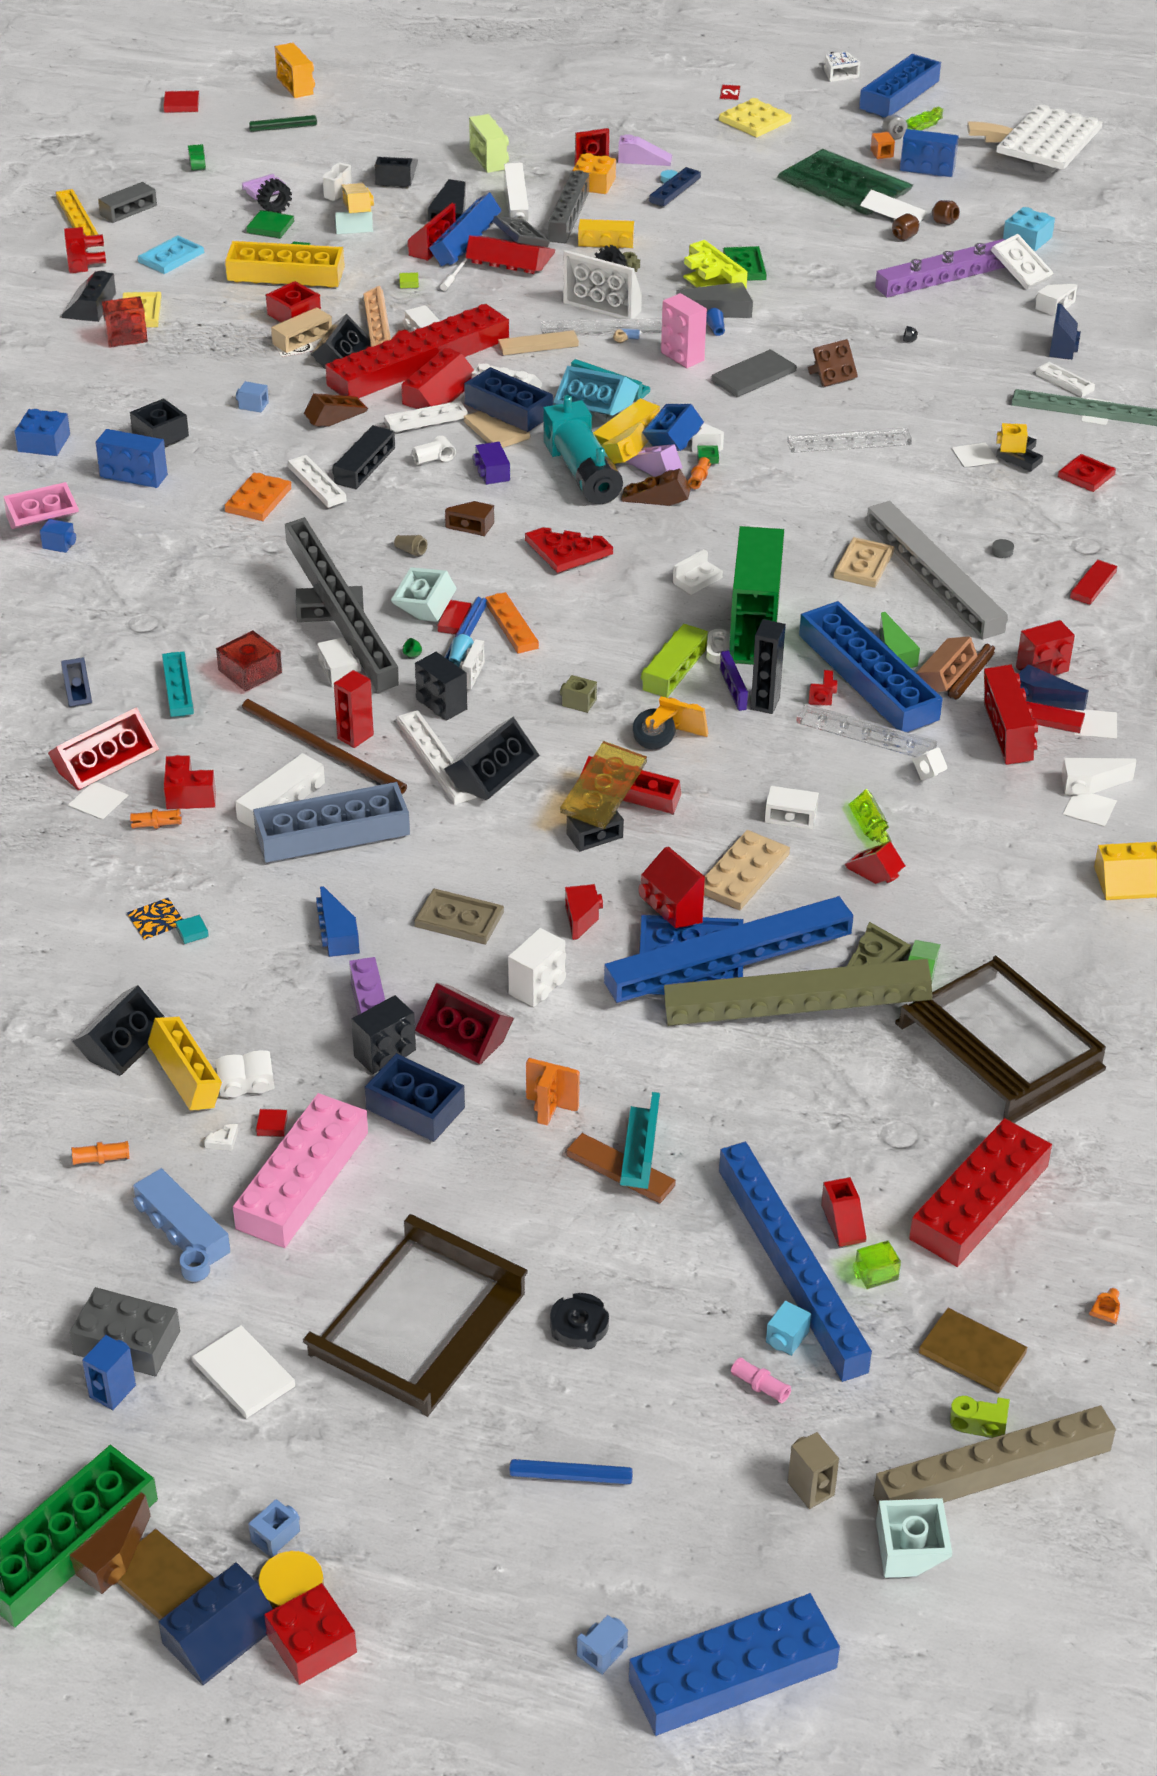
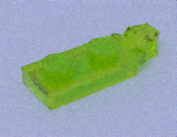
[905,107,944,131]
[848,789,892,844]

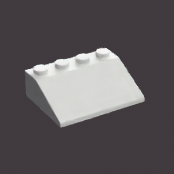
[563,250,642,321]

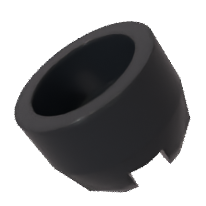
[903,326,918,342]

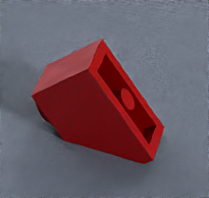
[844,841,906,884]
[565,884,603,940]

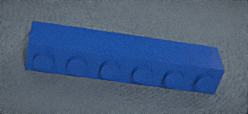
[429,192,502,267]

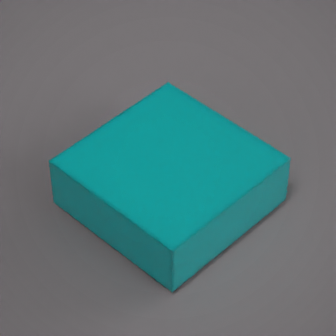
[175,914,209,944]

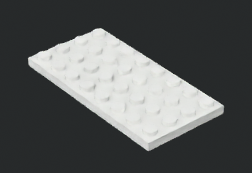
[996,105,1103,170]

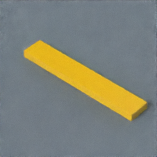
[55,189,99,236]

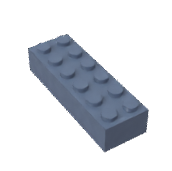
[253,782,410,863]

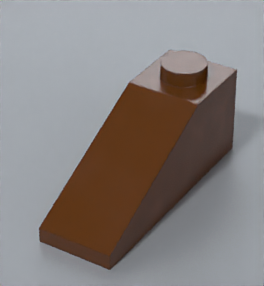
[303,393,368,427]
[70,1492,151,1594]

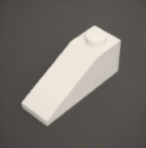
[1061,758,1137,795]

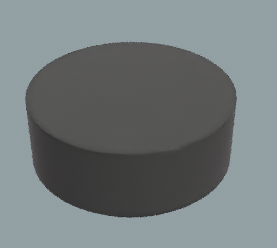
[992,539,1014,558]

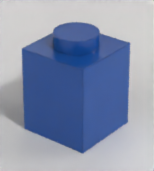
[40,519,76,553]

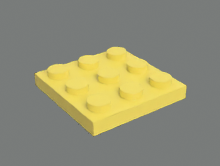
[719,98,791,138]

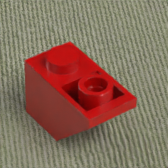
[821,1177,867,1247]

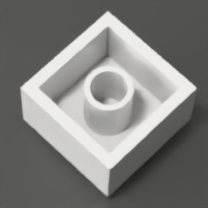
[508,928,566,1008]

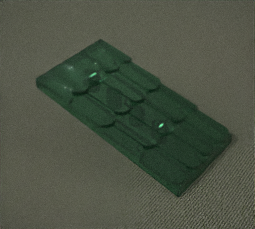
[778,149,913,215]

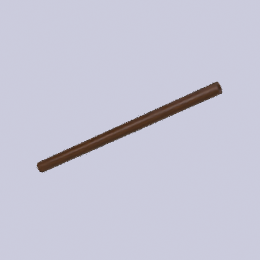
[242,699,407,794]

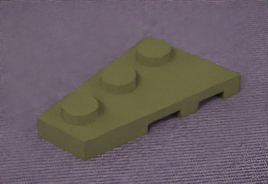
[847,922,911,967]

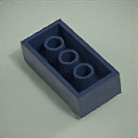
[465,367,553,432]

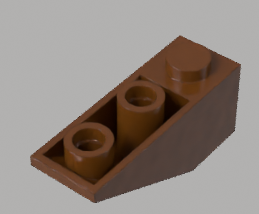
[621,468,691,506]

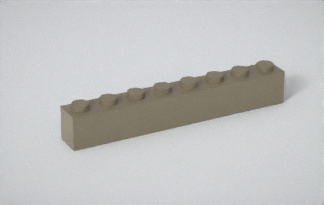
[873,1405,1116,1505]

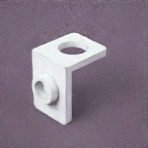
[912,748,947,781]

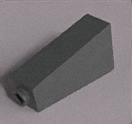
[676,282,753,318]

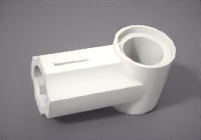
[411,436,456,465]

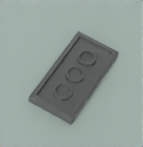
[711,349,797,397]

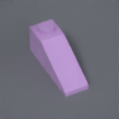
[618,134,672,166]
[626,445,683,477]

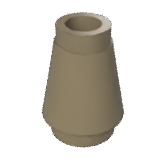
[394,535,428,556]

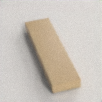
[498,330,579,355]

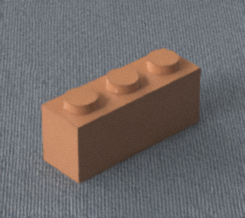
[916,636,977,692]

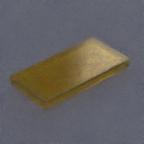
[560,741,647,829]

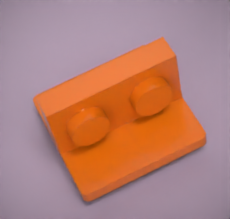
[526,1058,580,1126]

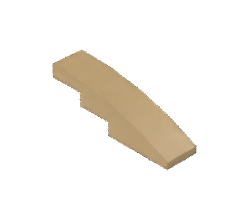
[967,121,1013,142]

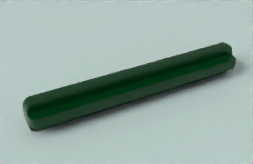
[249,115,317,132]

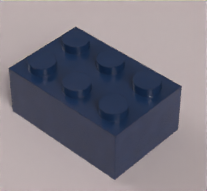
[365,1053,465,1142]

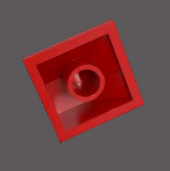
[575,128,610,165]

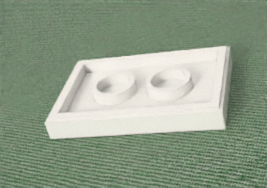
[991,234,1054,290]
[192,1325,295,1419]

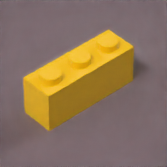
[578,219,634,248]

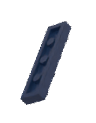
[649,167,701,206]

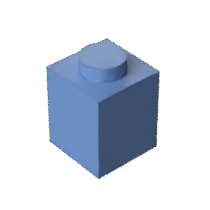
[236,381,269,413]

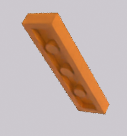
[485,592,539,654]

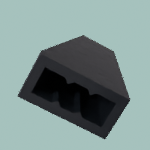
[427,179,466,222]

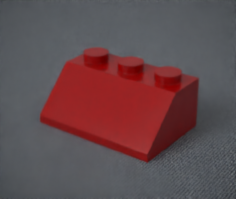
[407,203,456,261]
[639,847,705,928]

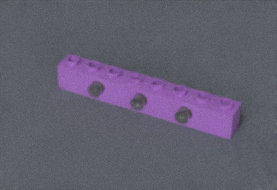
[875,239,1005,298]

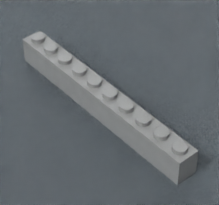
[866,501,1008,640]

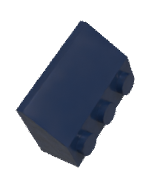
[158,1562,273,1685]

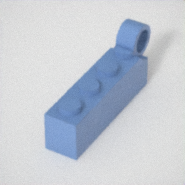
[133,1168,231,1282]

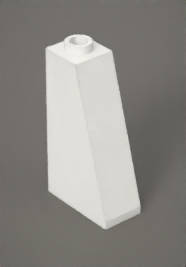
[504,163,529,222]

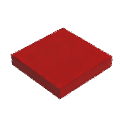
[163,91,199,113]
[1058,454,1116,492]

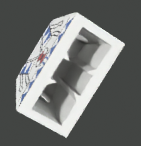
[824,52,861,82]

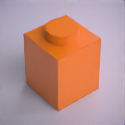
[870,132,895,159]

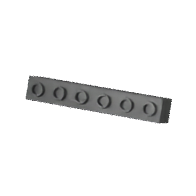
[548,170,589,244]

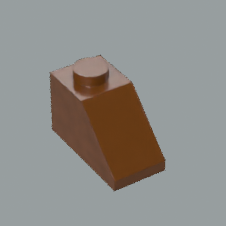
[445,501,494,537]

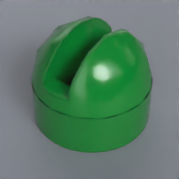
[402,638,422,658]

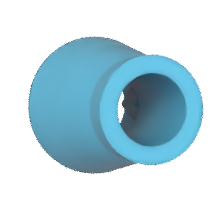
[448,634,474,667]

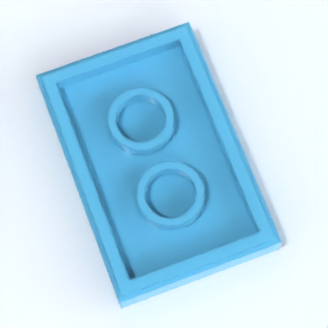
[138,235,204,274]

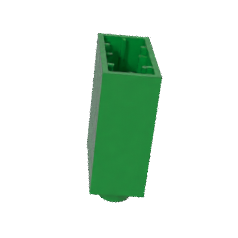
[729,526,785,665]

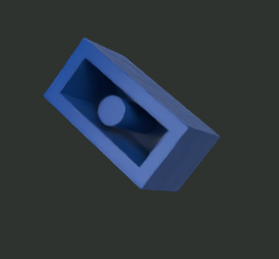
[82,1335,136,1410]

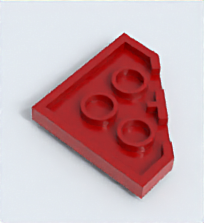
[525,527,613,573]

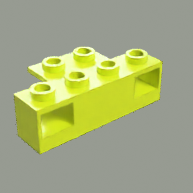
[684,240,748,290]

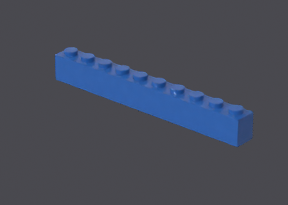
[604,896,854,1003]
[719,1141,872,1382]

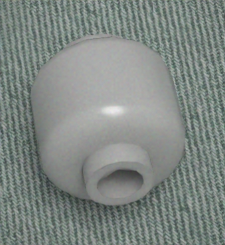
[882,114,908,139]

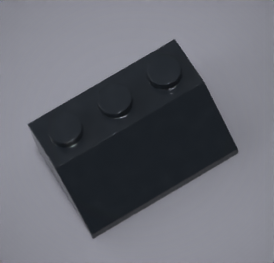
[62,271,116,322]
[311,313,371,369]
[73,985,165,1076]

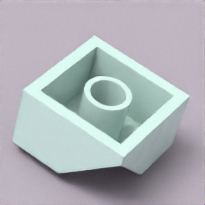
[391,567,457,622]
[876,1498,952,1578]

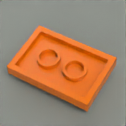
[225,472,292,521]

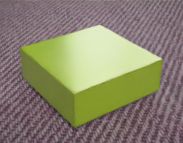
[399,272,419,289]

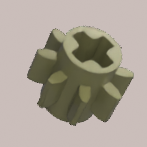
[623,252,640,272]

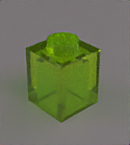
[853,1240,901,1289]

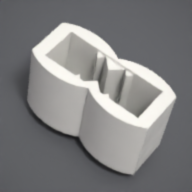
[323,163,352,201]
[216,1051,275,1097]

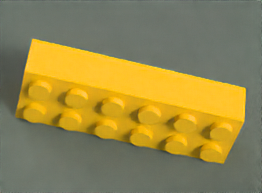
[225,241,345,288]

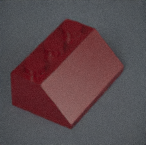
[415,982,514,1064]

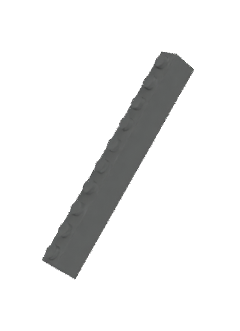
[285,517,399,692]

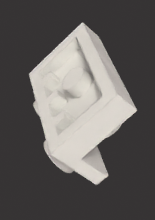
[673,549,723,595]
[460,639,484,690]

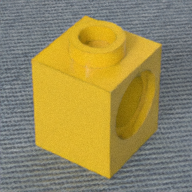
[996,423,1028,453]

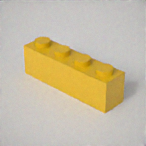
[342,183,374,213]
[593,398,660,445]
[148,1016,222,1110]

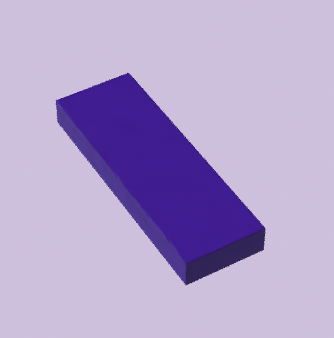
[719,650,748,711]

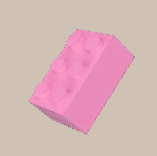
[661,293,707,368]

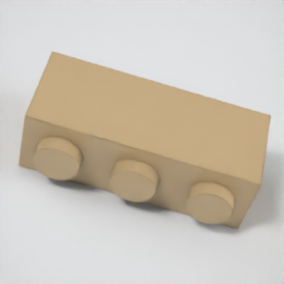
[271,308,332,353]

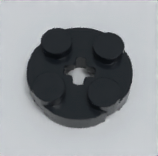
[550,1293,609,1350]

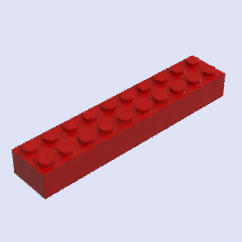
[325,304,509,398]

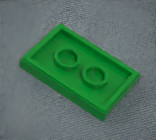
[723,246,767,281]

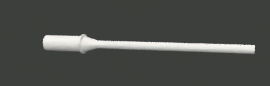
[440,257,468,291]

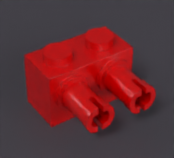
[64,227,106,273]

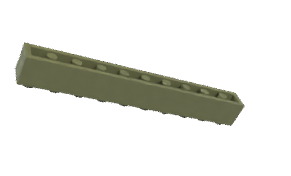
[664,959,932,1026]

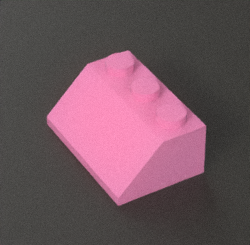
[3,482,79,529]

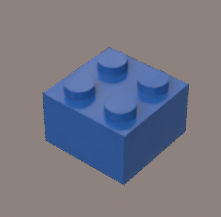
[642,404,704,451]
[15,409,70,456]

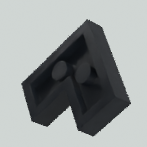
[996,436,1043,471]

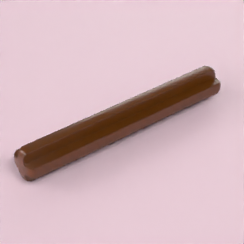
[948,644,995,700]

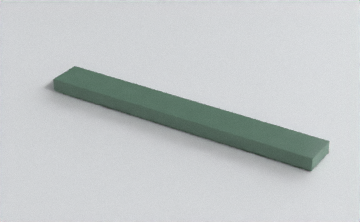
[1012,389,1157,426]

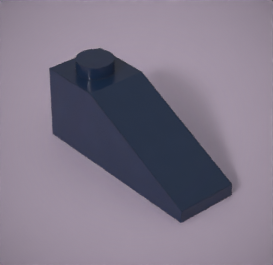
[1019,665,1089,711]

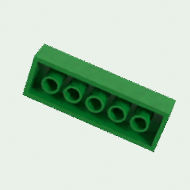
[0,1444,158,1628]

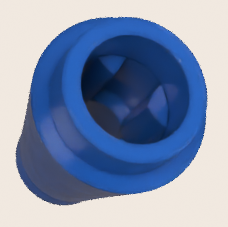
[706,308,725,336]

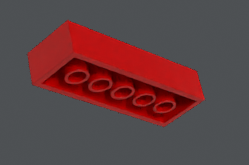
[909,1118,1052,1267]

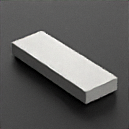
[1035,362,1095,398]

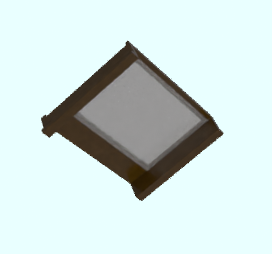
[895,955,1106,1123]
[303,1214,528,1417]

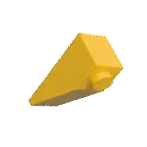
[601,422,648,464]

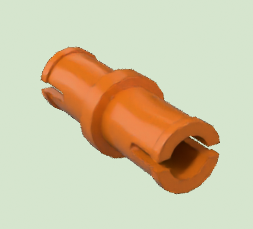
[688,457,711,489]
[130,809,182,829]
[71,1141,130,1165]

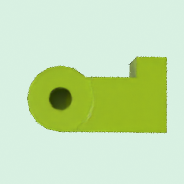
[950,1396,1010,1438]

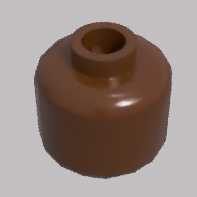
[932,200,960,225]
[892,213,920,241]

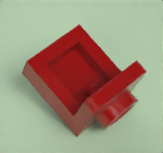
[809,670,837,706]

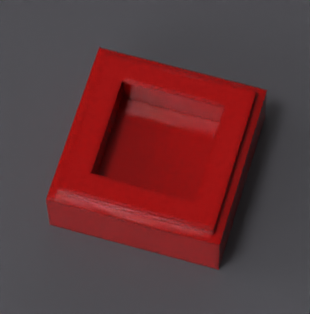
[256,1109,288,1137]

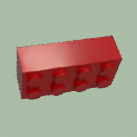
[984,664,1038,765]

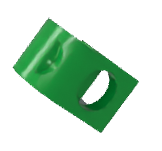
[188,144,206,171]

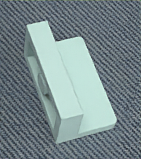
[335,211,373,234]

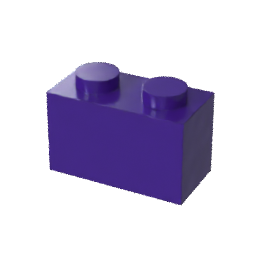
[473,441,510,485]

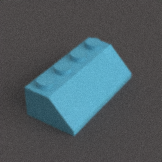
[553,366,639,416]

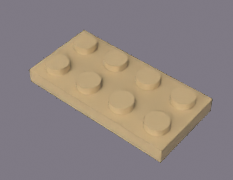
[704,830,790,911]

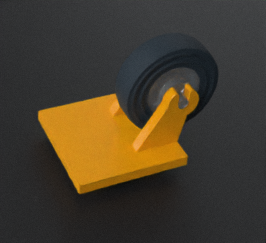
[633,696,709,749]

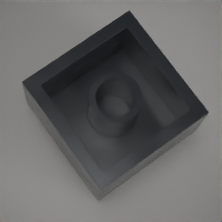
[130,398,189,446]
[415,651,468,721]
[351,995,416,1074]

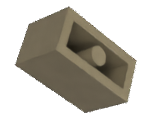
[787,1432,839,1509]

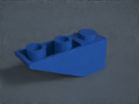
[316,886,360,957]

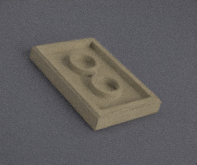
[414,888,504,945]

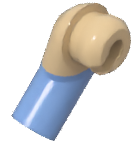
[613,329,640,343]

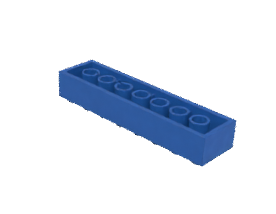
[799,601,943,734]

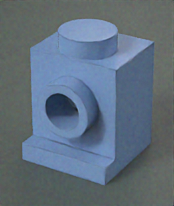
[249,1499,300,1558]
[577,1615,628,1674]

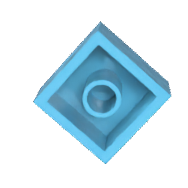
[1003,207,1055,252]

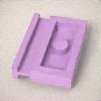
[242,174,286,200]

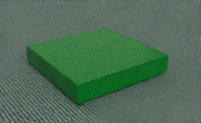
[246,210,294,238]

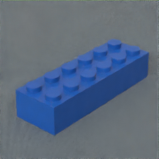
[859,53,941,118]
[629,1593,840,1736]

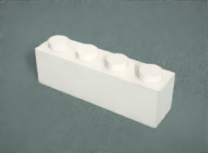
[235,753,325,830]

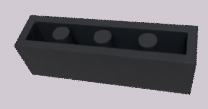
[332,425,395,490]
[750,619,786,714]

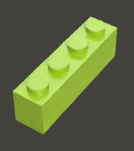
[641,623,708,698]

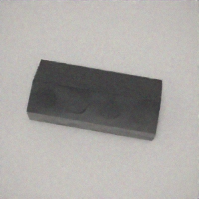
[444,716,540,800]

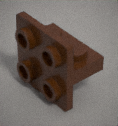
[808,339,858,387]

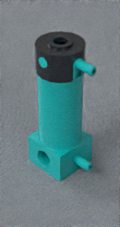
[543,395,623,504]

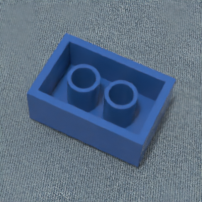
[900,129,959,177]
[95,429,168,488]

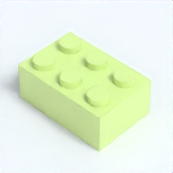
[469,114,509,173]

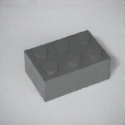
[69,1287,180,1377]

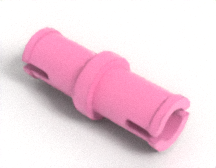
[731,1357,791,1403]

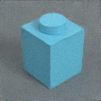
[766,1300,811,1356]

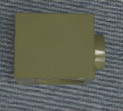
[560,675,597,713]

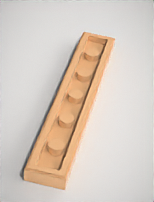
[363,286,391,346]

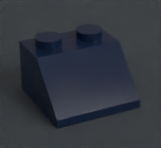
[1049,303,1081,360]

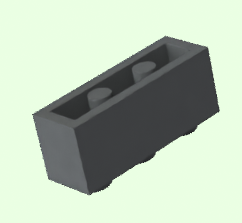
[98,182,157,223]
[296,586,364,622]

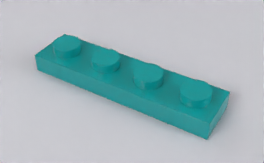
[162,651,194,717]

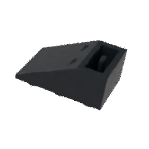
[375,157,418,187]

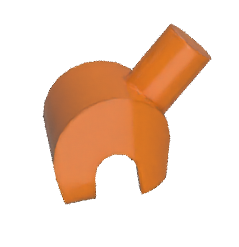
[1089,1288,1120,1325]

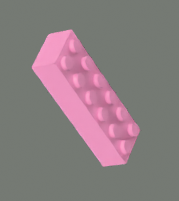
[233,1093,368,1248]

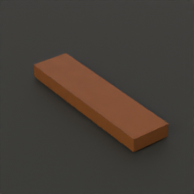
[567,1133,676,1204]

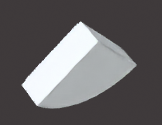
[204,1124,238,1151]

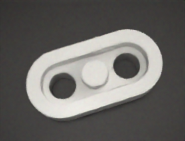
[706,629,730,664]

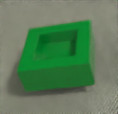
[697,445,719,465]

